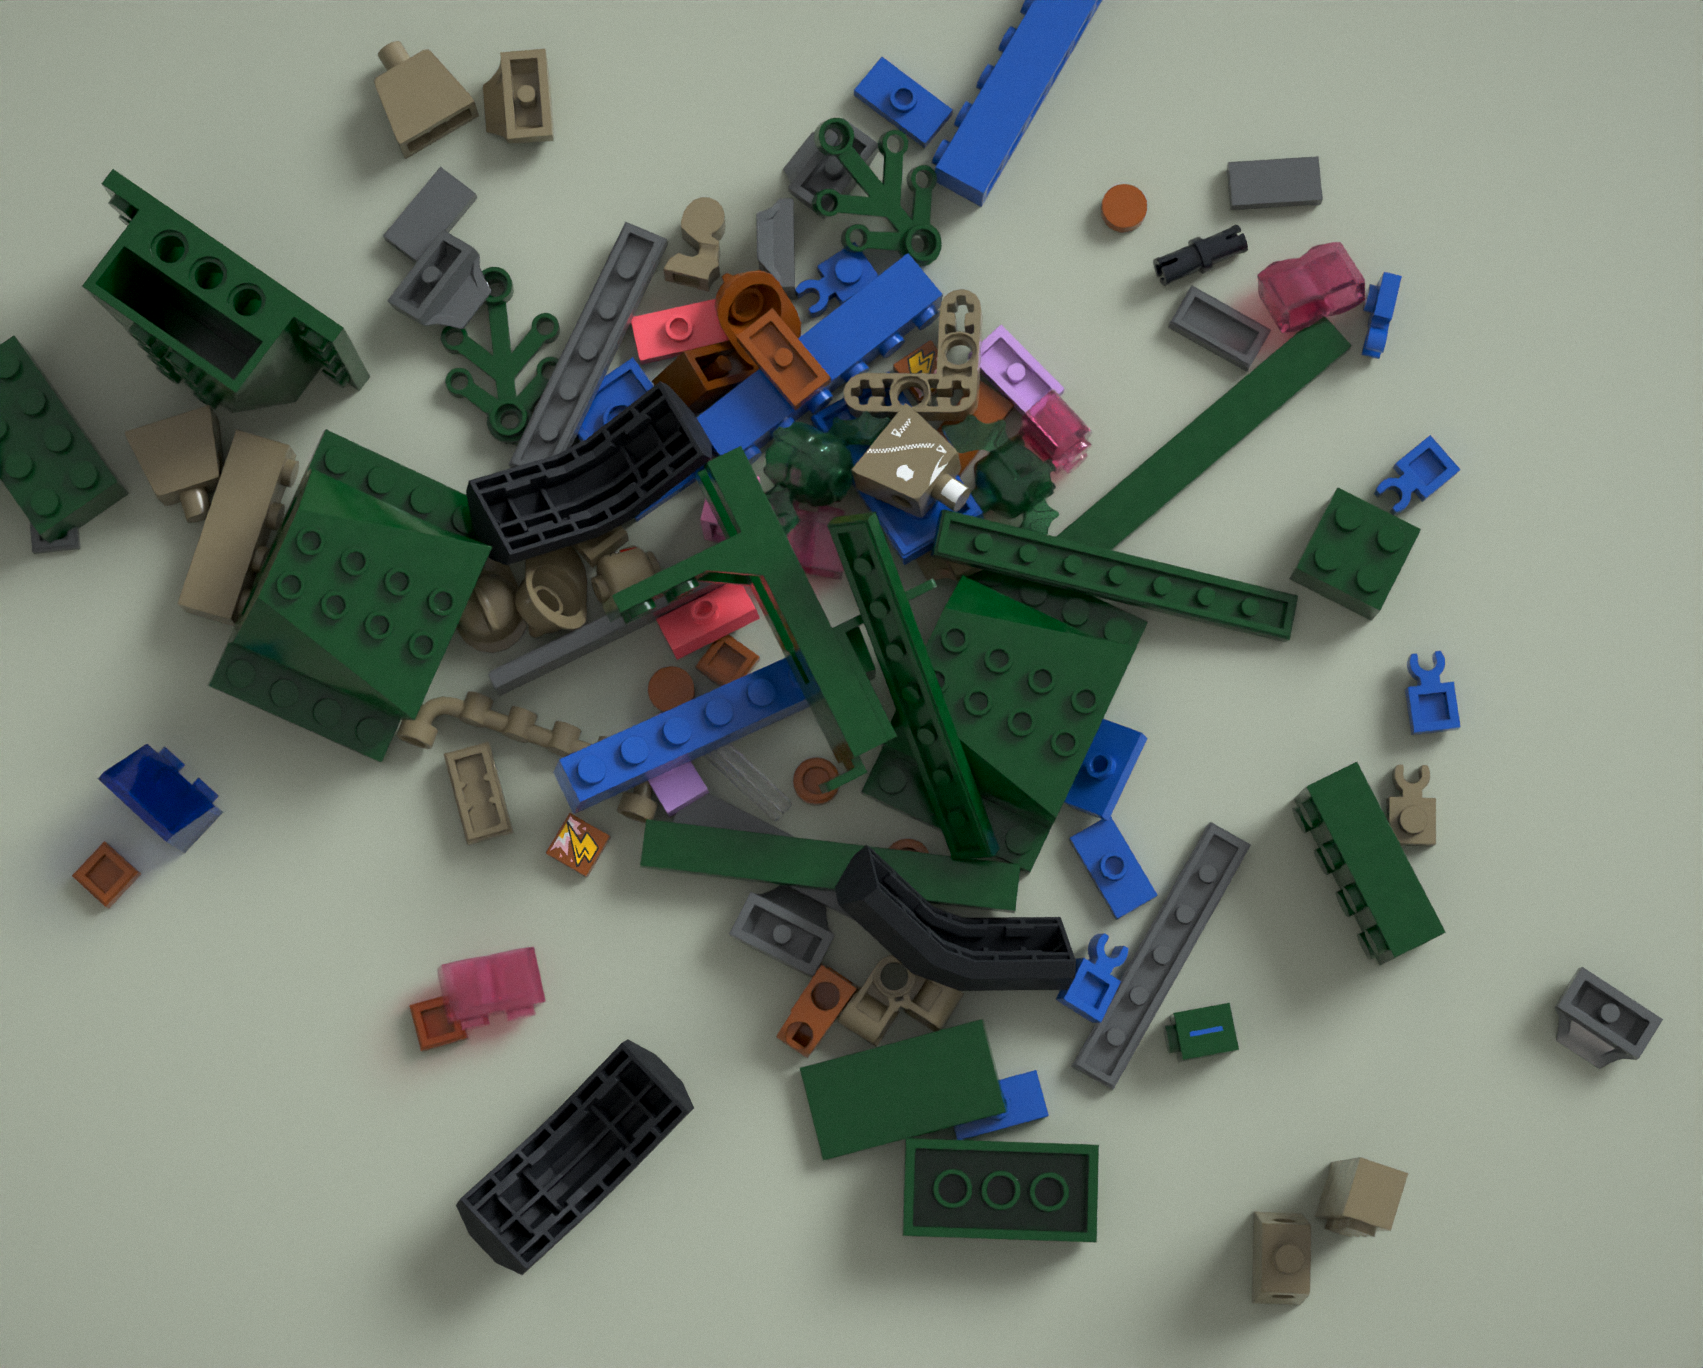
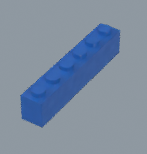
[932,0,1103,207]
[697,253,943,465]
[553,658,810,814]

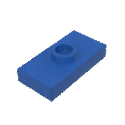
[854,57,953,149]
[1064,719,1148,821]
[1069,817,1158,920]
[953,1070,1049,1140]

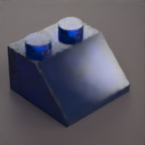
[98,744,223,853]

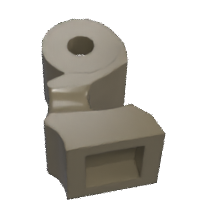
[663,197,726,292]

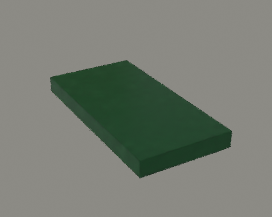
[800,1019,1008,1161]

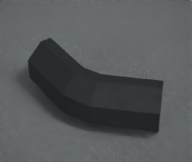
[466,381,712,565]
[835,844,1076,991]
[456,1039,694,1275]

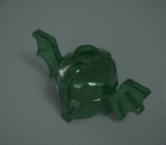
[763,411,891,535]
[941,414,1059,535]

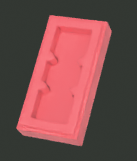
[631,299,729,365]
[656,584,760,660]

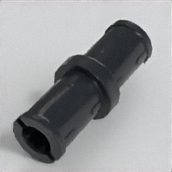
[1153,224,1248,286]

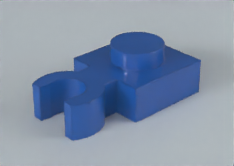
[795,242,879,318]
[1361,272,1402,359]
[1374,435,1461,515]
[1405,651,1461,735]
[1055,933,1128,1023]

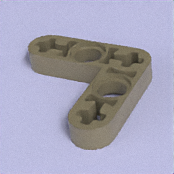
[843,289,983,421]

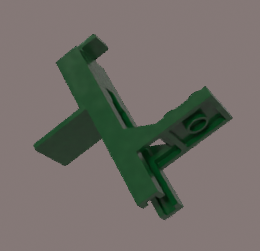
[602,446,937,794]

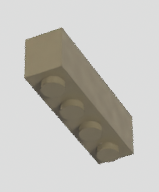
[177,429,299,626]
[1315,1157,1408,1238]

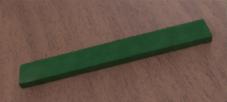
[1056,312,1352,550]
[930,509,1298,642]
[827,512,1000,860]
[640,819,1020,913]

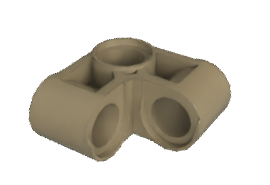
[837,955,964,1047]

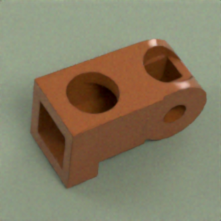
[776,964,859,1059]

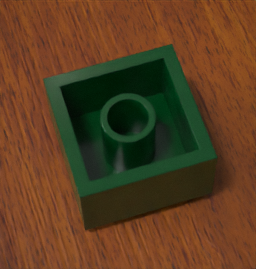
[1289,487,1421,621]

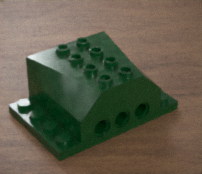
[82,169,370,413]
[207,429,492,762]
[861,570,1148,874]

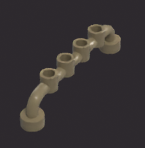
[396,691,658,823]

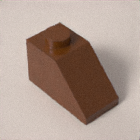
[652,340,760,414]

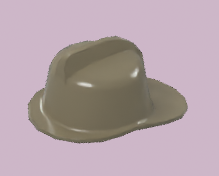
[515,546,587,638]
[456,557,527,653]

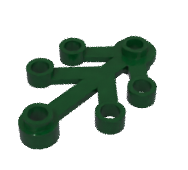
[812,118,942,267]
[441,267,560,444]

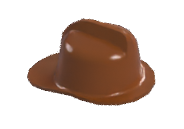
[715,270,801,367]

